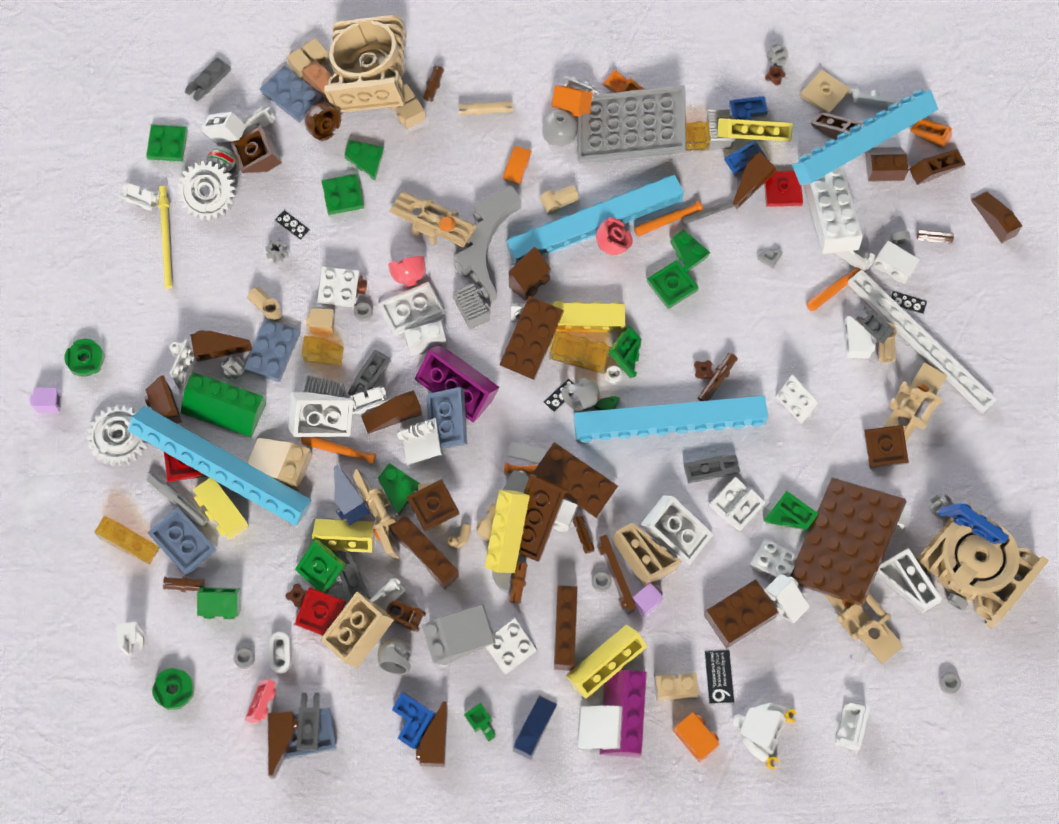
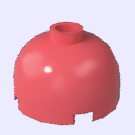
[596,217,633,256]
[388,256,426,287]

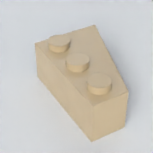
[612,523,682,587]

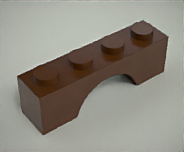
[390,515,459,590]
[554,585,578,671]

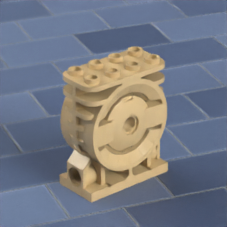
[324,15,407,113]
[916,502,1049,629]

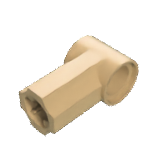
[540,185,579,215]
[247,286,282,322]
[877,322,897,363]

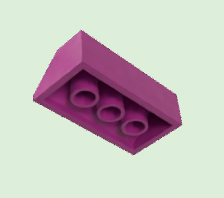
[414,344,500,423]
[599,670,647,758]

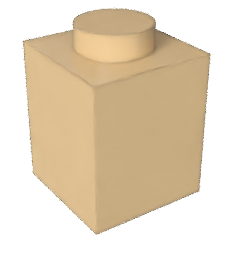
[306,308,335,334]

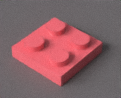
[244,679,276,723]

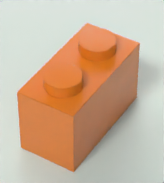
[551,85,593,116]
[673,712,720,763]

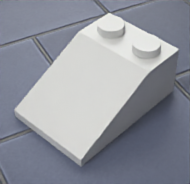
[288,392,354,437]
[640,495,714,564]

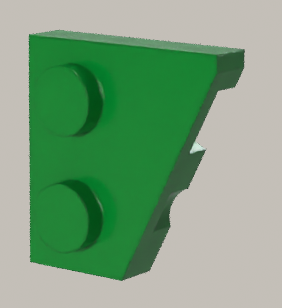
[344,140,384,180]
[670,229,710,273]
[608,326,642,378]
[378,463,420,515]
[764,491,818,530]

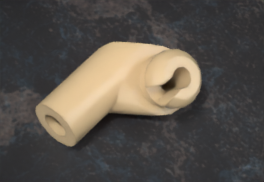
[447,524,471,549]

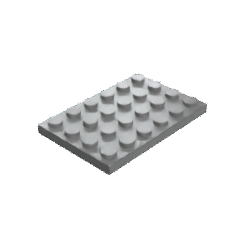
[578,85,687,164]

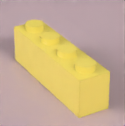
[717,118,793,141]
[550,301,625,332]
[484,490,530,573]
[565,624,647,698]

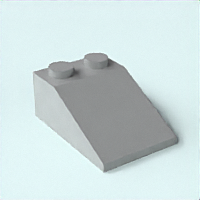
[422,605,496,665]

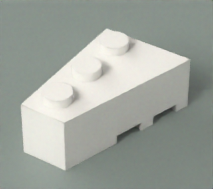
[876,548,942,613]

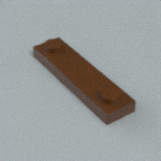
[597,534,636,614]

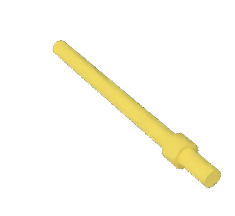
[158,186,172,289]

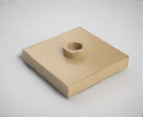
[800,69,850,114]

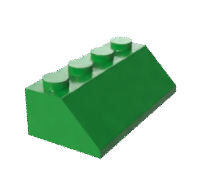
[180,372,266,438]

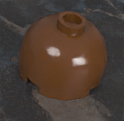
[304,103,341,141]

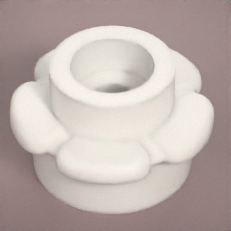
[604,366,623,384]

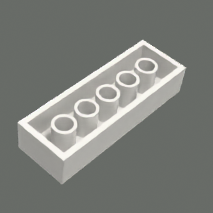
[802,153,862,254]

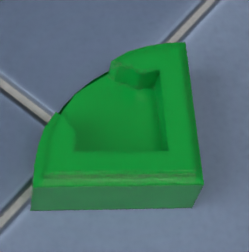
[594,396,620,410]

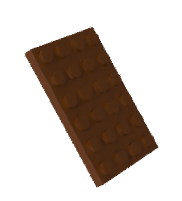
[789,478,906,606]

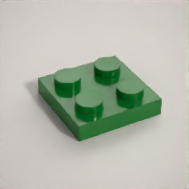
[146,124,188,162]
[321,174,364,215]
[646,260,699,309]
[295,539,347,594]

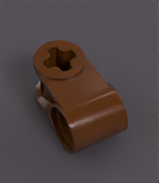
[386,601,426,632]

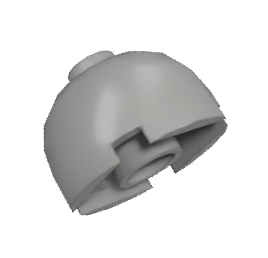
[542,109,578,147]

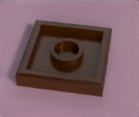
[864,425,909,468]
[407,479,460,532]

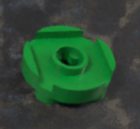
[64,339,104,377]
[152,668,194,710]

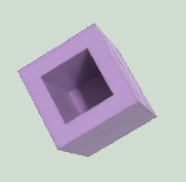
[30,388,61,413]
[633,583,664,617]

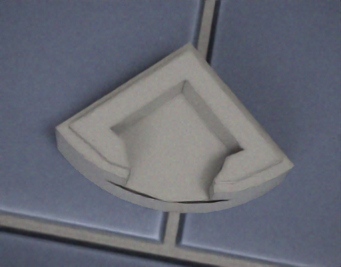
[757,249,783,268]
[492,571,512,592]

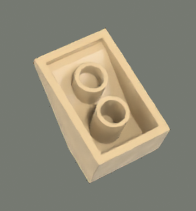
[247,438,312,491]

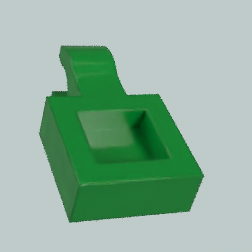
[464,703,495,742]

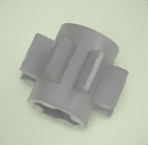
[766,44,788,67]
[265,239,289,263]
[221,356,244,379]
[929,494,954,518]

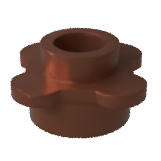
[765,67,786,86]
[356,275,367,297]
[694,360,714,379]
[285,584,307,607]

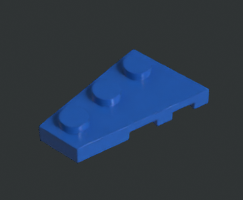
[937,503,1009,544]

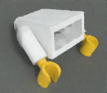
[733,703,797,769]

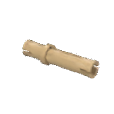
[459,101,513,116]

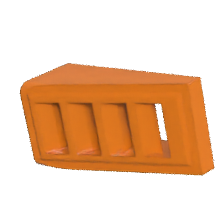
[911,118,952,148]

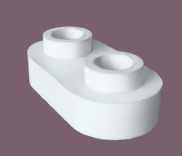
[269,632,291,674]

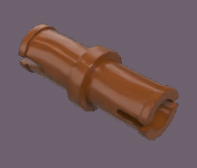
[509,562,528,604]

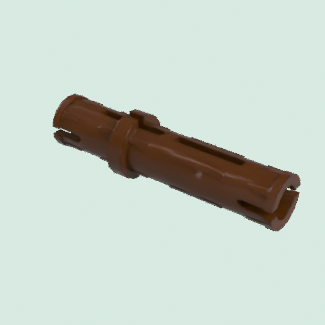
[697,353,738,401]

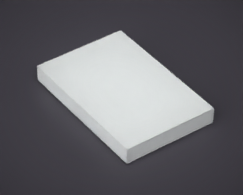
[378,281,445,336]

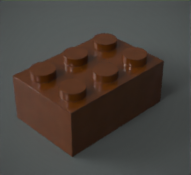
[704,579,779,649]

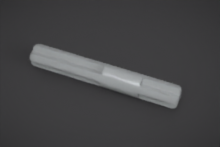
[147,472,208,527]

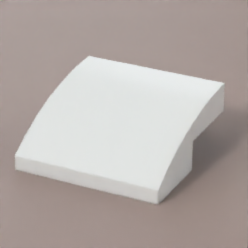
[709,477,765,531]
[578,706,622,750]

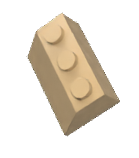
[321,592,394,668]

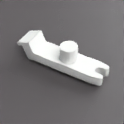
[850,89,894,107]

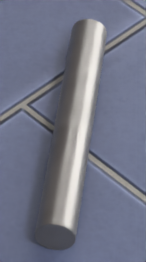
[681,200,734,225]

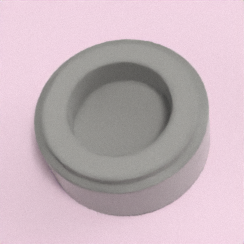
[891,231,910,244]
[354,302,373,321]
[592,571,612,592]
[947,593,968,611]
[234,647,255,669]
[939,673,961,694]

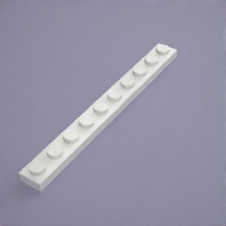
[848,269,997,414]

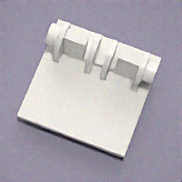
[317,267,359,307]
[169,339,194,388]
[776,374,819,424]
[397,418,442,465]
[750,538,797,580]
[485,618,537,675]

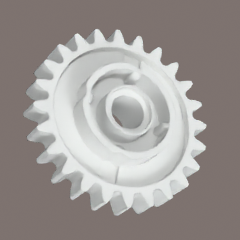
[177,161,237,220]
[86,405,147,466]

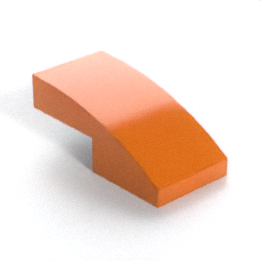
[603,70,644,93]
[503,146,532,185]

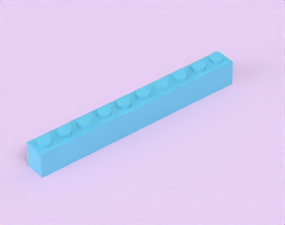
[792,89,939,185]
[507,175,684,265]
[573,396,768,443]
[128,406,312,526]

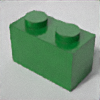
[197,587,241,620]

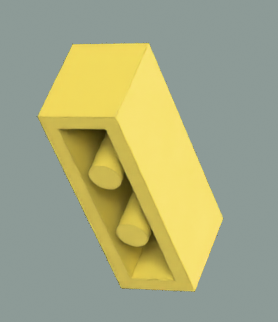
[193,478,248,540]
[312,519,375,553]

